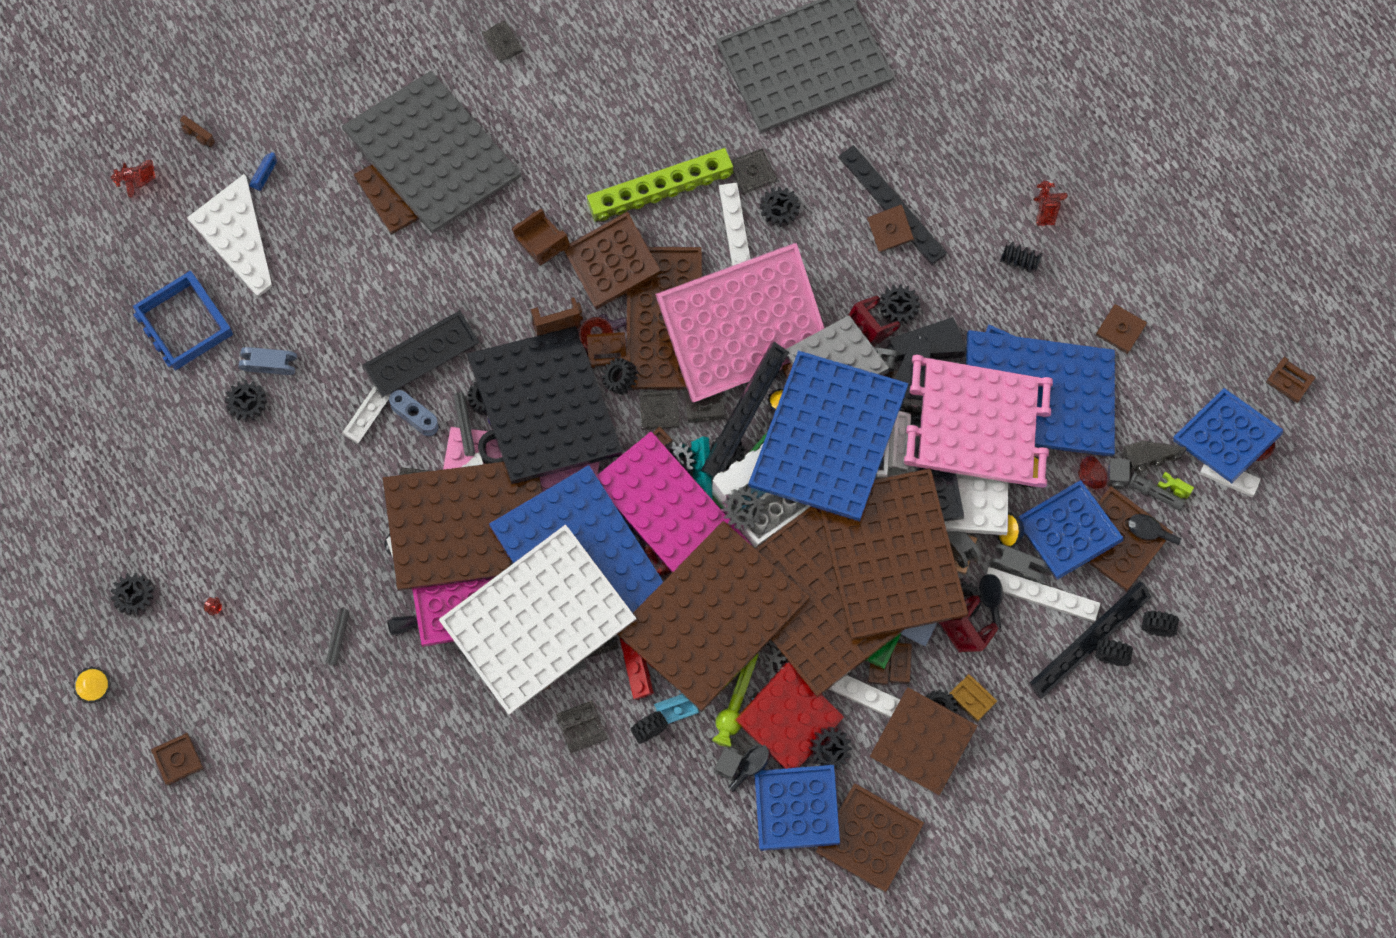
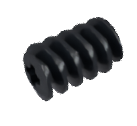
[1000,241,1042,273]

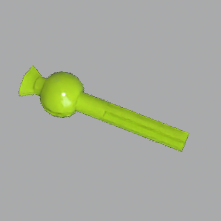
[712,654,759,747]

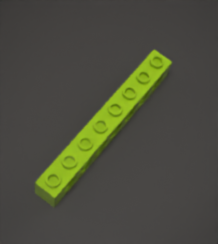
[586,148,733,222]

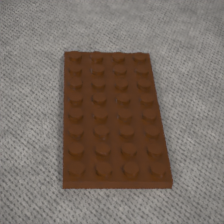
[627,247,702,390]

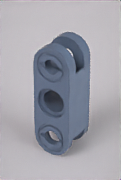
[238,347,297,375]
[389,390,439,436]

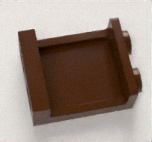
[512,208,570,266]
[531,297,583,336]

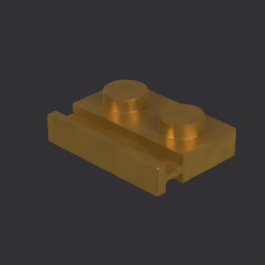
[949,674,997,722]

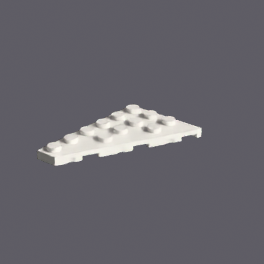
[187,174,273,298]

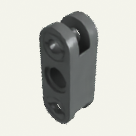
[947,531,981,568]
[989,544,1049,584]

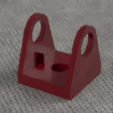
[848,296,901,347]
[939,595,999,652]

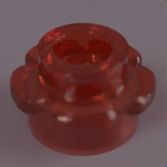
[204,597,222,616]

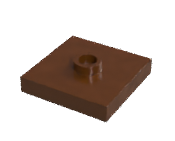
[867,205,914,253]
[1095,304,1147,354]
[151,732,204,786]

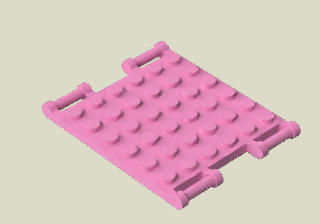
[904,355,1053,488]

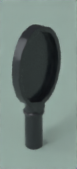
[1128,514,1182,545]
[979,574,1003,628]
[728,744,770,792]

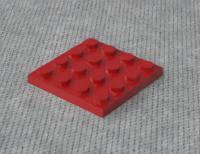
[735,662,844,769]

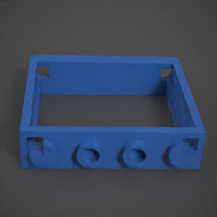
[133,271,233,371]

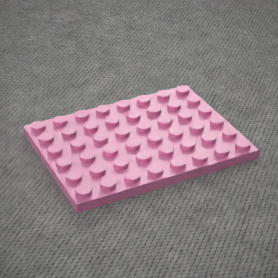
[655,243,824,402]

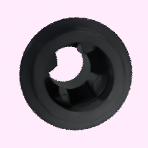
[387,615,417,636]

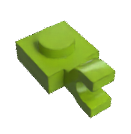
[1157,472,1194,499]

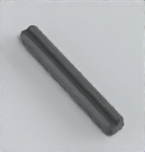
[454,392,475,457]

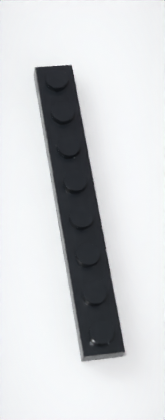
[839,145,947,265]
[700,342,789,479]
[1029,581,1151,699]

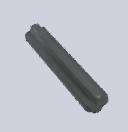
[326,608,349,665]

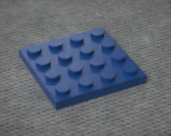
[1173,388,1283,484]
[1019,480,1124,580]
[755,765,840,851]

